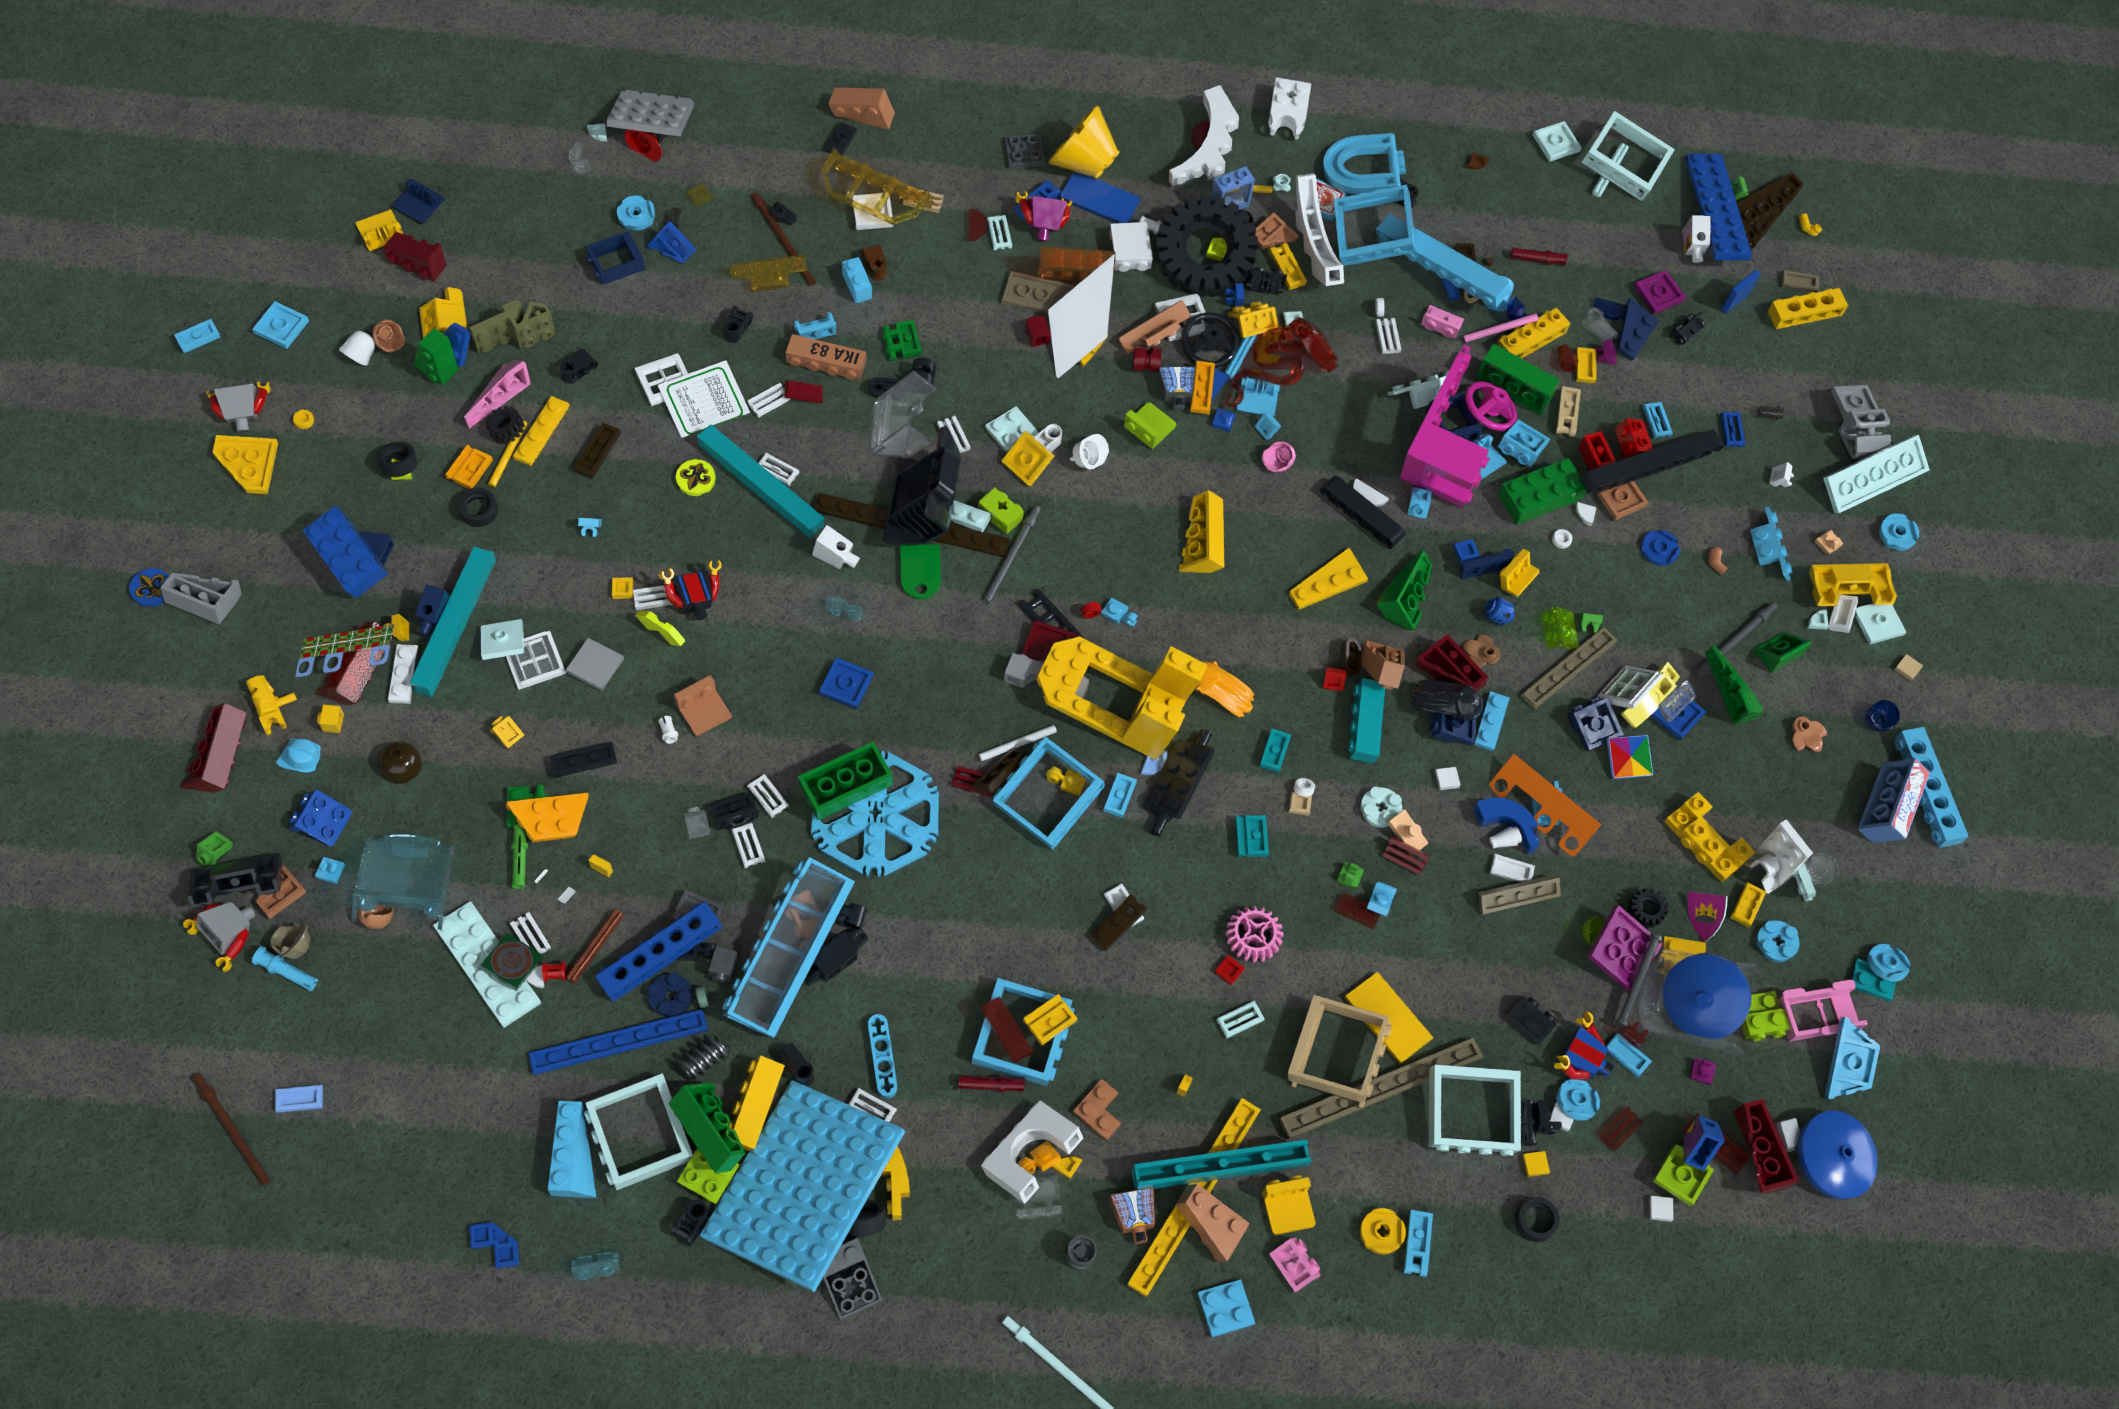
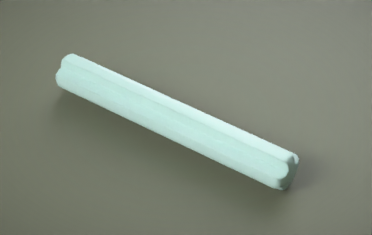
[1592,143,1629,197]

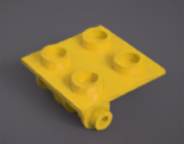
[355,209,403,251]

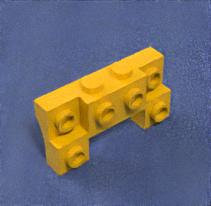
[1809,563,1897,606]
[1664,792,1757,883]

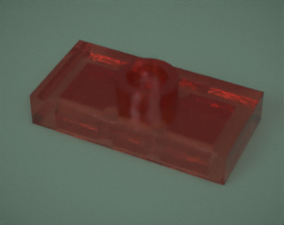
[1335,892,1380,929]

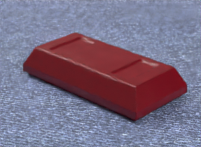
[784,380,823,403]

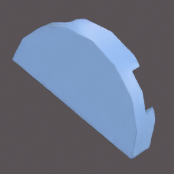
[1141,749,1168,775]

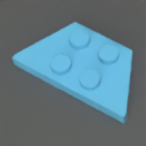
[1825,1017,1880,1099]

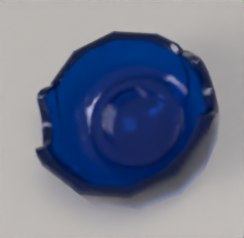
[1506,296,1530,321]
[1866,700,1900,732]

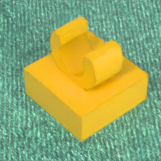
[384,614,409,641]

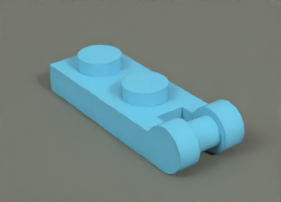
[1403,1210,1433,1277]

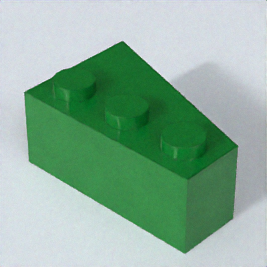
[414,328,458,386]

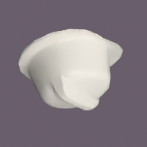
[1070,434,1109,470]

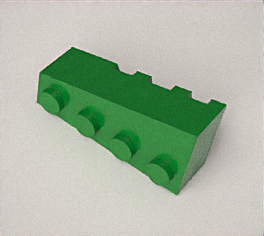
[668,1082,745,1173]

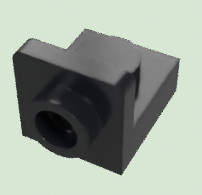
[1534,1100,1562,1135]

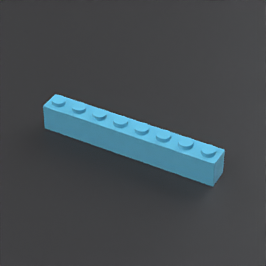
[1376,213,1510,308]

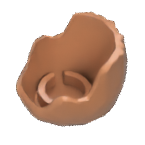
[373,320,405,352]

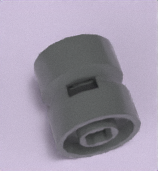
[1066,1235,1097,1271]

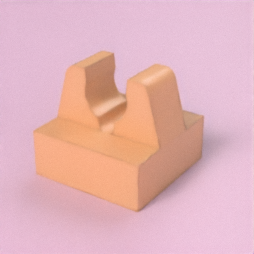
[1815,530,1843,556]

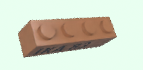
[786,334,866,380]

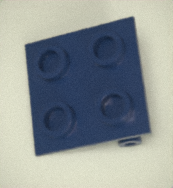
[392,179,445,224]

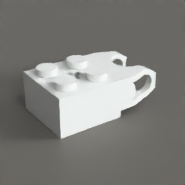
[1268,77,1311,140]

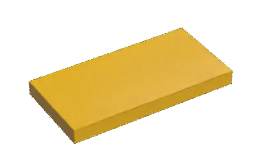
[1344,972,1433,1064]

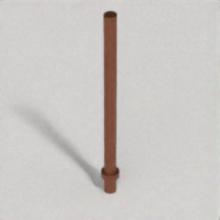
[751,192,816,286]

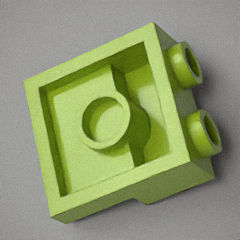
[1741,991,1791,1041]
[1653,1144,1714,1207]

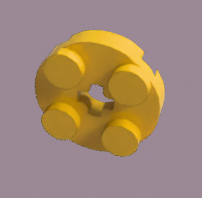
[1360,1208,1406,1255]

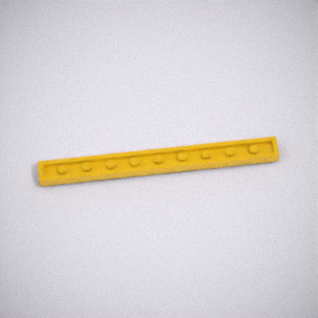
[1127,1098,1261,1297]

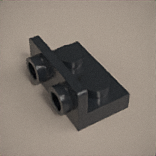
[1506,996,1557,1045]

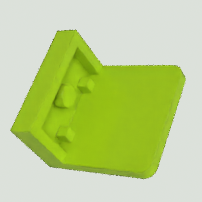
[1124,402,1176,449]

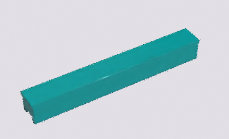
[697,424,825,539]
[410,547,496,698]
[1131,1139,1312,1191]

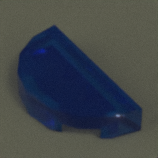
[1594,297,1627,320]

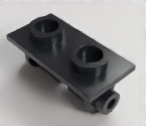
[1669,312,1705,345]

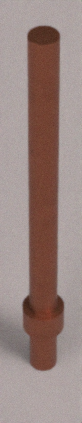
[193,1073,271,1186]

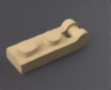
[1555,386,1581,437]

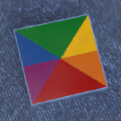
[1606,735,1653,779]

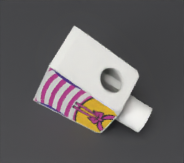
[1682,215,1710,263]

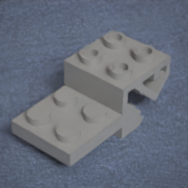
[1831,385,1891,460]

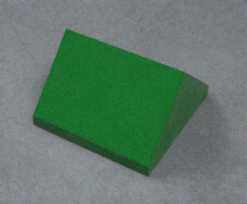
[1753,632,1811,673]

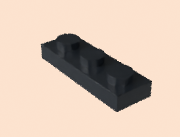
[550,742,617,778]

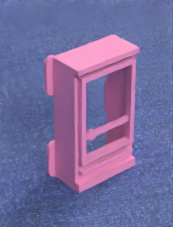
[1778,980,1868,1042]

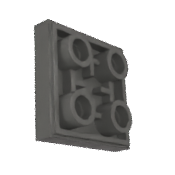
[1004,134,1045,169]

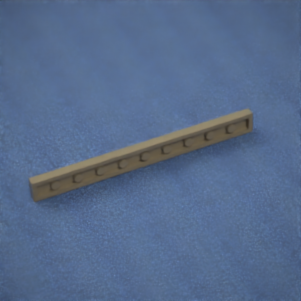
[1279,1038,1483,1140]

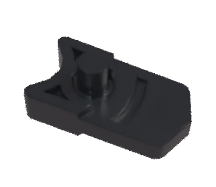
[769,201,797,226]

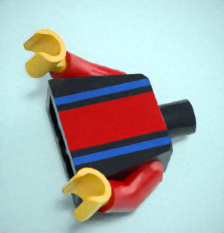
[659,560,721,620]

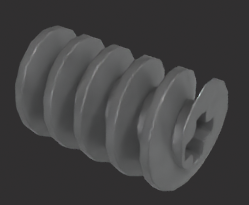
[678,1036,729,1081]

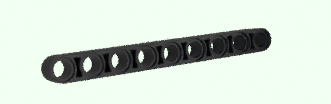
[1579,429,1724,496]

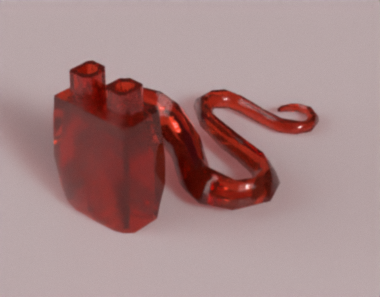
[1226,317,1338,407]

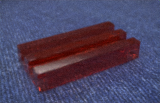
[1598,1106,1644,1152]

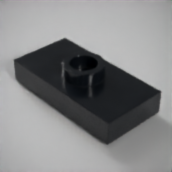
[825,122,857,158]

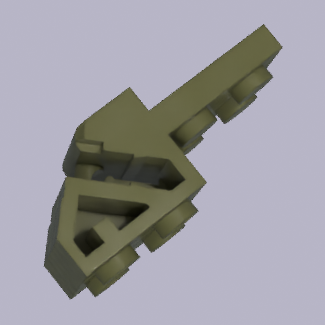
[469,300,555,354]

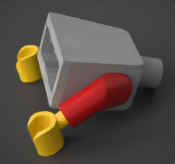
[206,382,270,432]
[183,902,255,972]

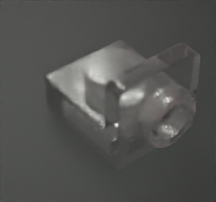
[684,806,711,839]

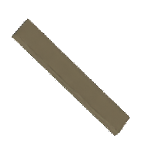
[1521,627,1618,710]

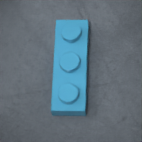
[1474,691,1510,751]

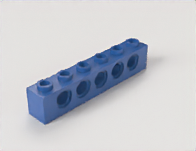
[595,901,723,1002]

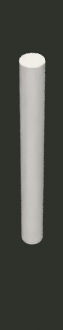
[978,725,1057,762]

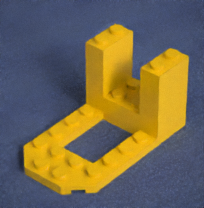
[1036,637,1207,760]

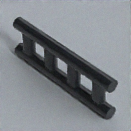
[1018,589,1085,639]

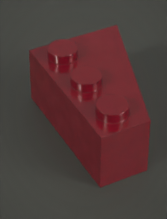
[1416,634,1488,692]

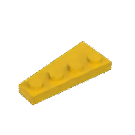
[1289,547,1368,610]

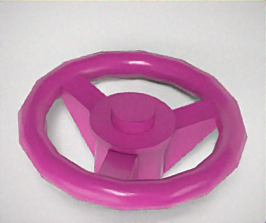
[1465,381,1517,432]

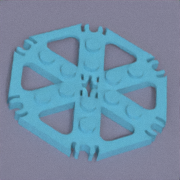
[811,751,939,877]

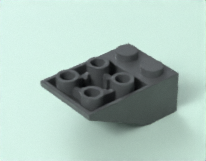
[822,1234,882,1320]

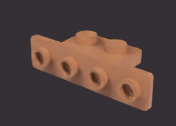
[1118,300,1191,354]

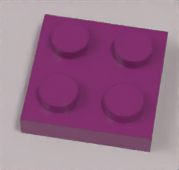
[1634,270,1686,314]

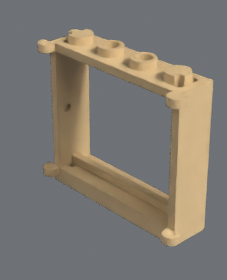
[1288,995,1392,1108]

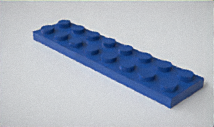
[1686,153,1752,260]

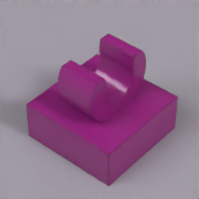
[1596,339,1617,365]
[1689,1057,1716,1085]

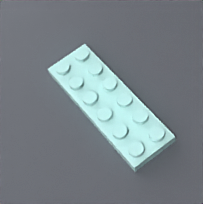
[1823,435,1929,513]
[433,901,541,1028]

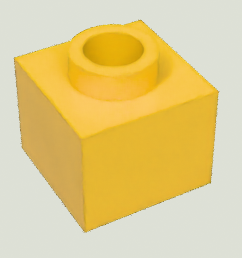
[317,705,344,733]

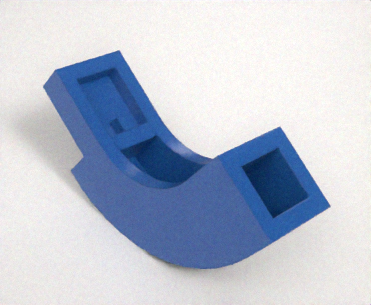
[1473,798,1539,854]

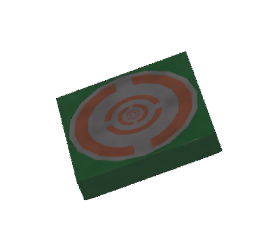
[480,933,543,991]

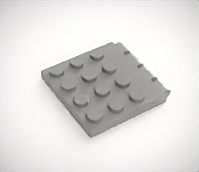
[607,90,694,136]

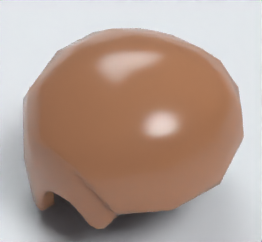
[358,902,394,929]

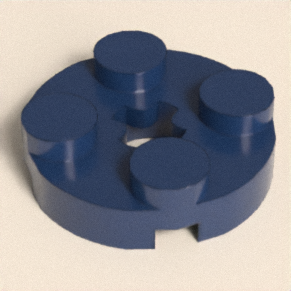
[648,973,693,1017]

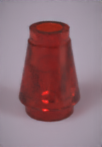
[1558,344,1578,372]

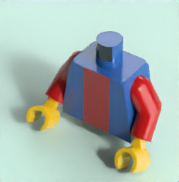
[1554,1012,1614,1080]

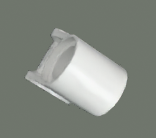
[1033,424,1062,452]

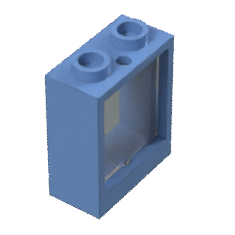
[1210,166,1255,209]

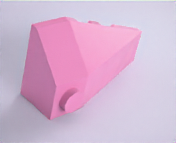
[464,360,531,429]

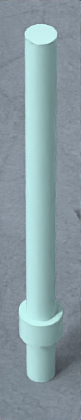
[1002,1316,1114,1409]

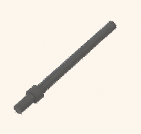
[983,505,1041,604]
[1694,601,1778,677]

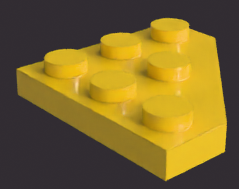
[213,435,278,494]

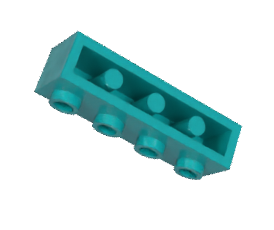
[1348,678,1385,764]

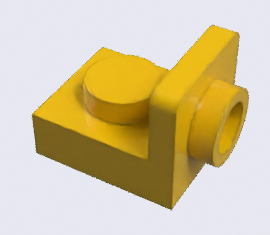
[490,716,524,749]

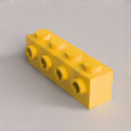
[1497,307,1570,358]
[729,1055,785,1151]

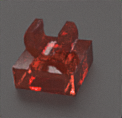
[1621,1022,1648,1049]

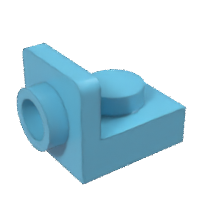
[1407,487,1431,519]
[1367,881,1396,916]

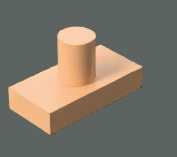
[1387,809,1428,856]

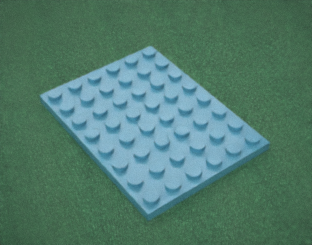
[699,1080,905,1292]

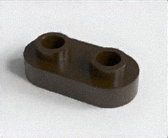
[1340,638,1361,677]

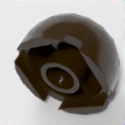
[378,741,422,784]

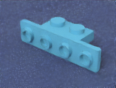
[1750,506,1792,581]

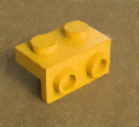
[1500,549,1539,597]

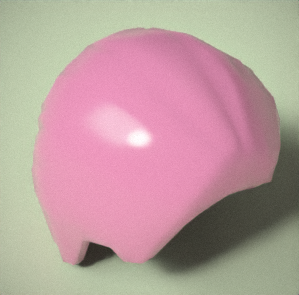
[1262,442,1296,472]

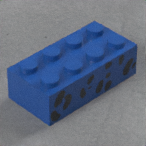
[303,506,389,598]

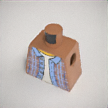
[1110,1188,1155,1244]

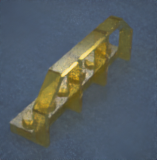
[821,148,934,225]

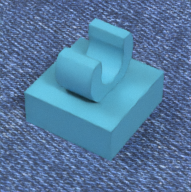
[1254,412,1281,440]
[578,518,602,537]
[315,857,345,884]

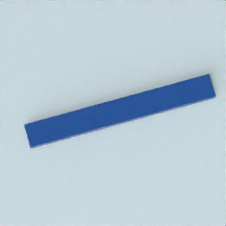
[529,1009,708,1075]

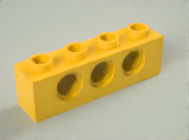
[1767,288,1848,329]

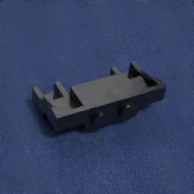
[187,852,283,908]

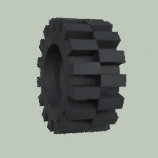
[485,406,525,444]
[1628,888,1669,928]

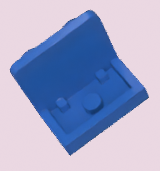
[288,789,352,846]

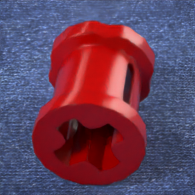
[542,961,566,982]

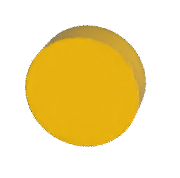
[293,410,314,429]

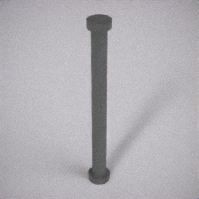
[1614,933,1663,1029]

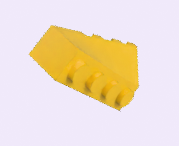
[1178,490,1224,573]

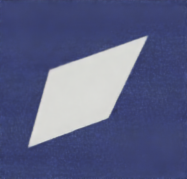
[1048,254,1115,378]

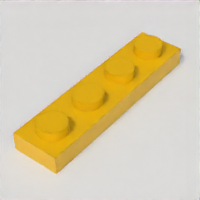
[513,396,569,466]

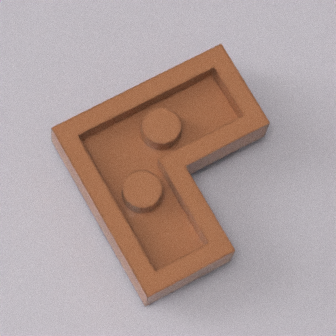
[1073,1079,1121,1141]

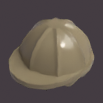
[270,923,311,959]

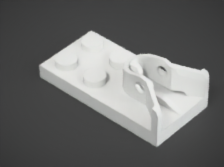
[1744,820,1813,894]

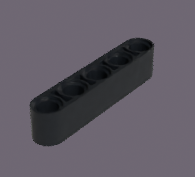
[1320,476,1405,549]

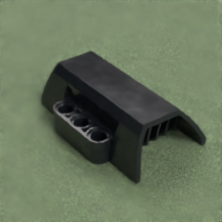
[882,427,961,545]

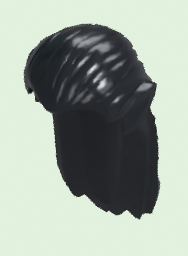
[1410,680,1483,721]

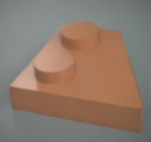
[1255,213,1299,249]

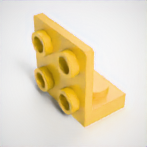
[1227,301,1279,338]

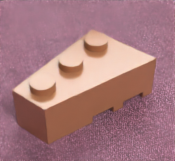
[829,87,895,129]
[1361,640,1405,689]
[1176,1184,1250,1263]

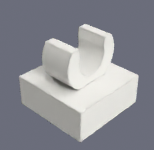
[1769,462,1794,487]

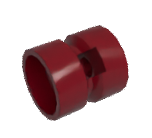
[1133,346,1162,372]

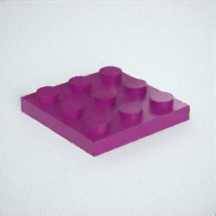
[1587,905,1663,992]

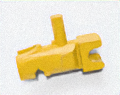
[246,675,297,735]

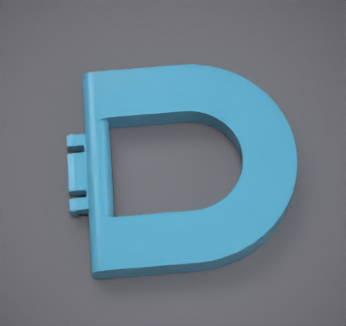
[1323,133,1406,195]

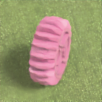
[1226,906,1283,963]

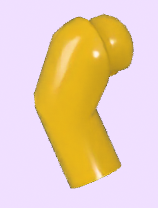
[1798,213,1822,236]

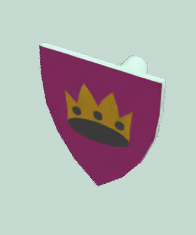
[1688,892,1727,942]

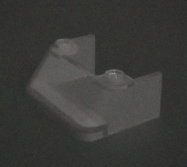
[868,371,936,458]

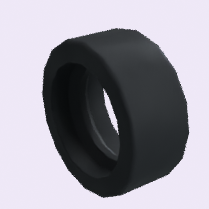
[376,442,417,477]
[457,487,498,527]
[1515,1197,1560,1243]
[848,1200,887,1237]

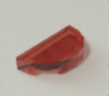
[968,208,988,242]

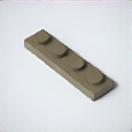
[1478,874,1561,914]

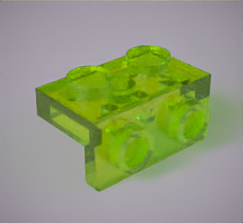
[1542,607,1579,650]

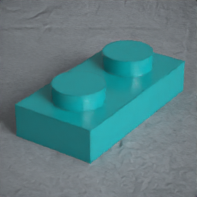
[1259,728,1291,773]

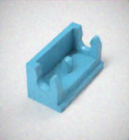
[794,312,836,339]

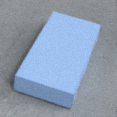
[275,1085,323,1113]

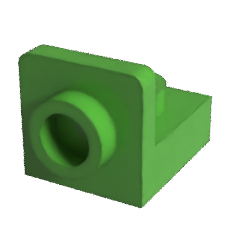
[196,831,233,866]

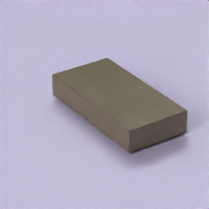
[1781,270,1819,293]

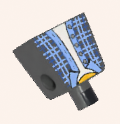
[1157,367,1195,411]

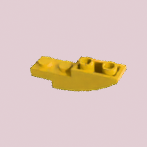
[882,1146,910,1221]

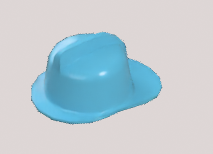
[276,739,321,773]

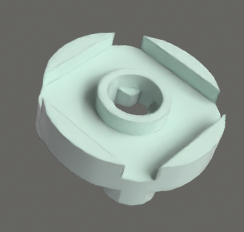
[1360,787,1402,828]

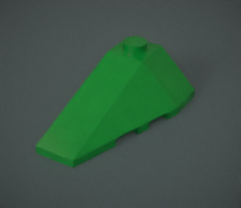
[1376,550,1432,631]
[1705,645,1763,725]

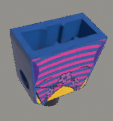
[1684,1116,1724,1171]

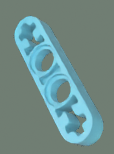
[868,1014,897,1099]

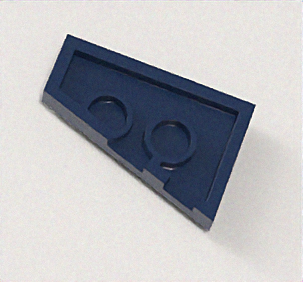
[1616,298,1659,361]

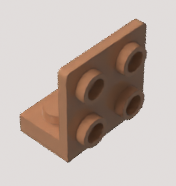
[674,675,732,736]

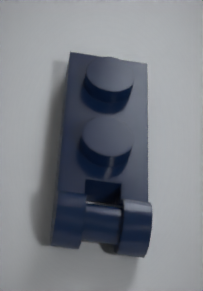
[1459,549,1514,580]

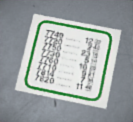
[658,360,750,438]

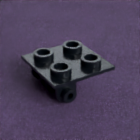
[1246,267,1287,295]

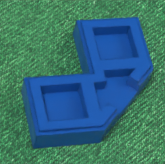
[469,1222,519,1269]

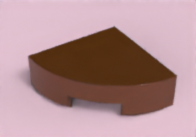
[1467,152,1490,170]

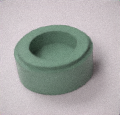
[695,985,710,1008]

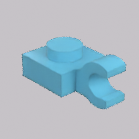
[1101,597,1138,627]

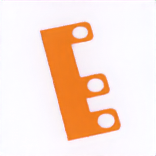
[1489,754,1602,856]

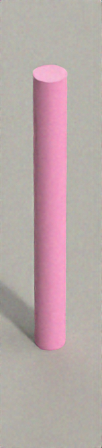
[1464,313,1539,343]

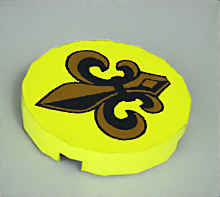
[676,459,716,496]

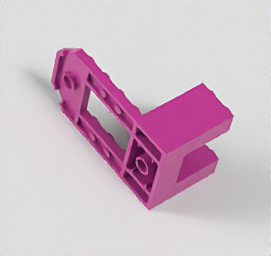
[1400,345,1490,508]

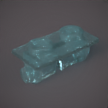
[571,1250,621,1281]

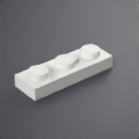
[388,644,419,704]

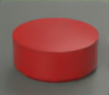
[1081,602,1102,619]

